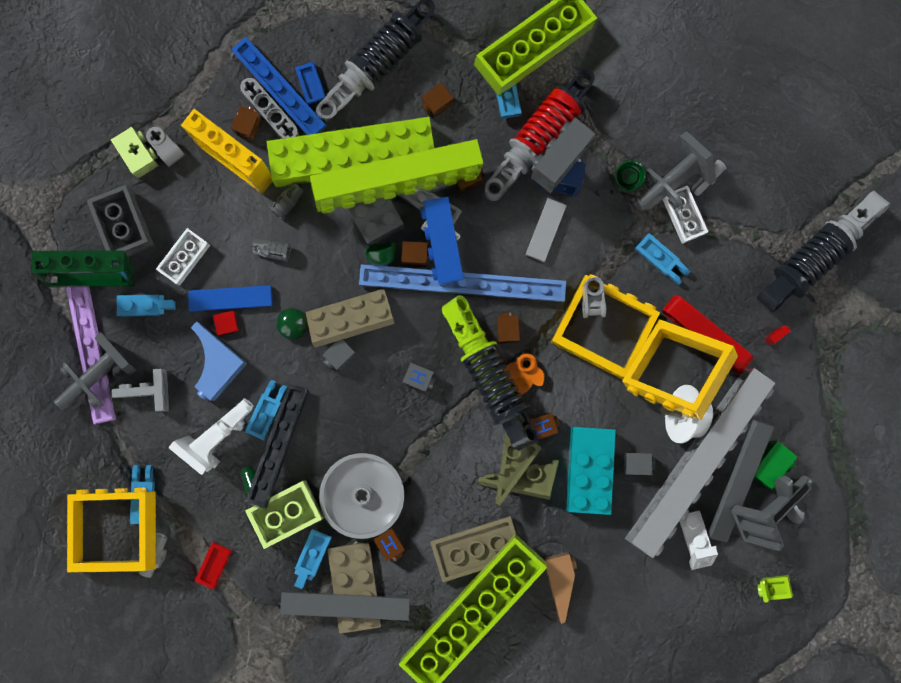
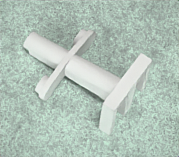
[169,399,254,475]

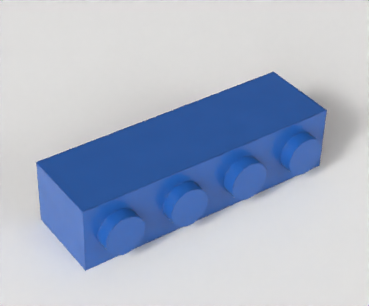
[420,197,464,285]

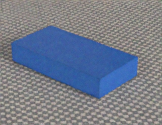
[295,61,326,107]

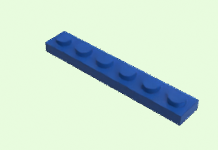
[231,37,327,135]

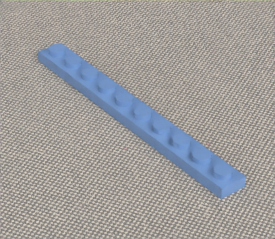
[359,264,566,302]

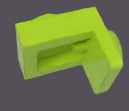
[758,575,793,603]

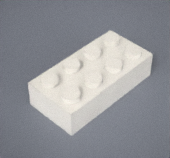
[662,185,708,244]
[156,228,210,286]

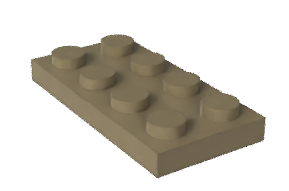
[305,289,395,348]
[430,516,516,582]
[327,541,382,634]

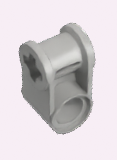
[146,127,185,167]
[582,277,606,318]

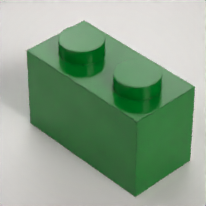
[753,441,798,490]

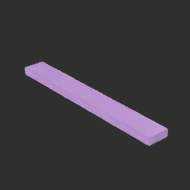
[66,287,116,424]

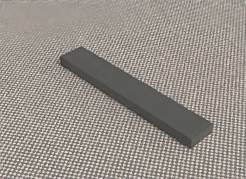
[708,420,774,542]
[280,591,410,621]

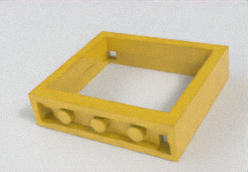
[181,109,272,194]
[550,274,660,380]
[622,319,738,420]
[67,488,156,572]

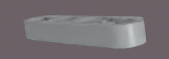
[240,78,299,139]

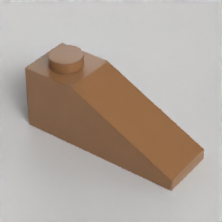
[543,552,577,624]

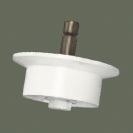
[660,385,713,443]

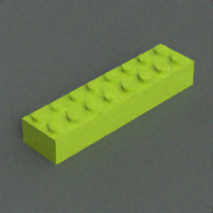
[267,117,434,187]
[310,139,483,213]
[399,534,547,683]

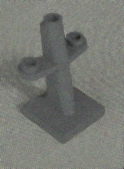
[635,131,716,211]
[54,333,137,410]
[731,476,812,551]

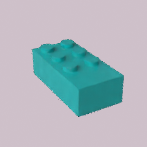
[566,427,616,515]

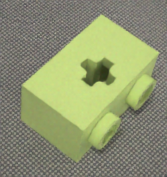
[111,127,159,178]

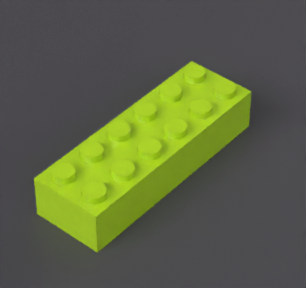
[474,0,597,96]

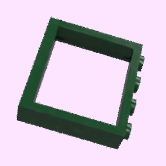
[32,250,134,288]

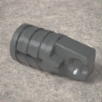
[269,183,304,220]
[252,239,291,262]

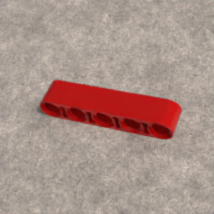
[662,294,754,375]

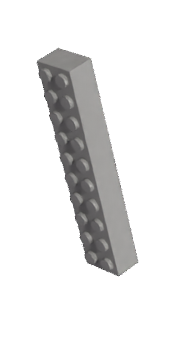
[625,368,775,558]

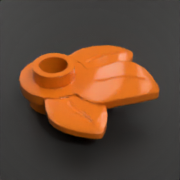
[504,354,544,394]

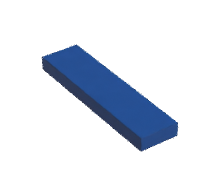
[188,285,273,312]

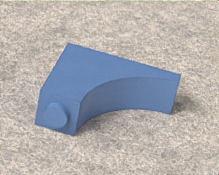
[191,322,247,401]

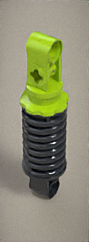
[442,295,538,451]

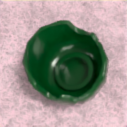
[615,160,647,191]
[365,241,396,266]
[276,307,308,340]

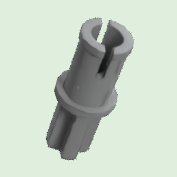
[690,160,727,196]

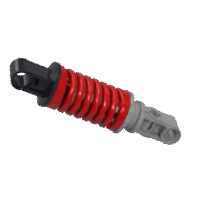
[485,69,595,201]

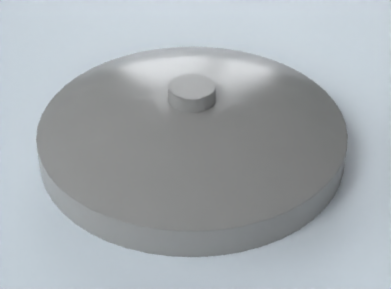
[319,453,404,539]

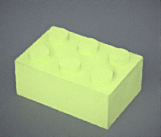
[245,480,325,549]

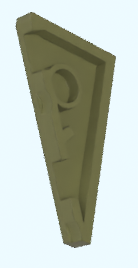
[495,431,541,506]
[478,460,559,500]

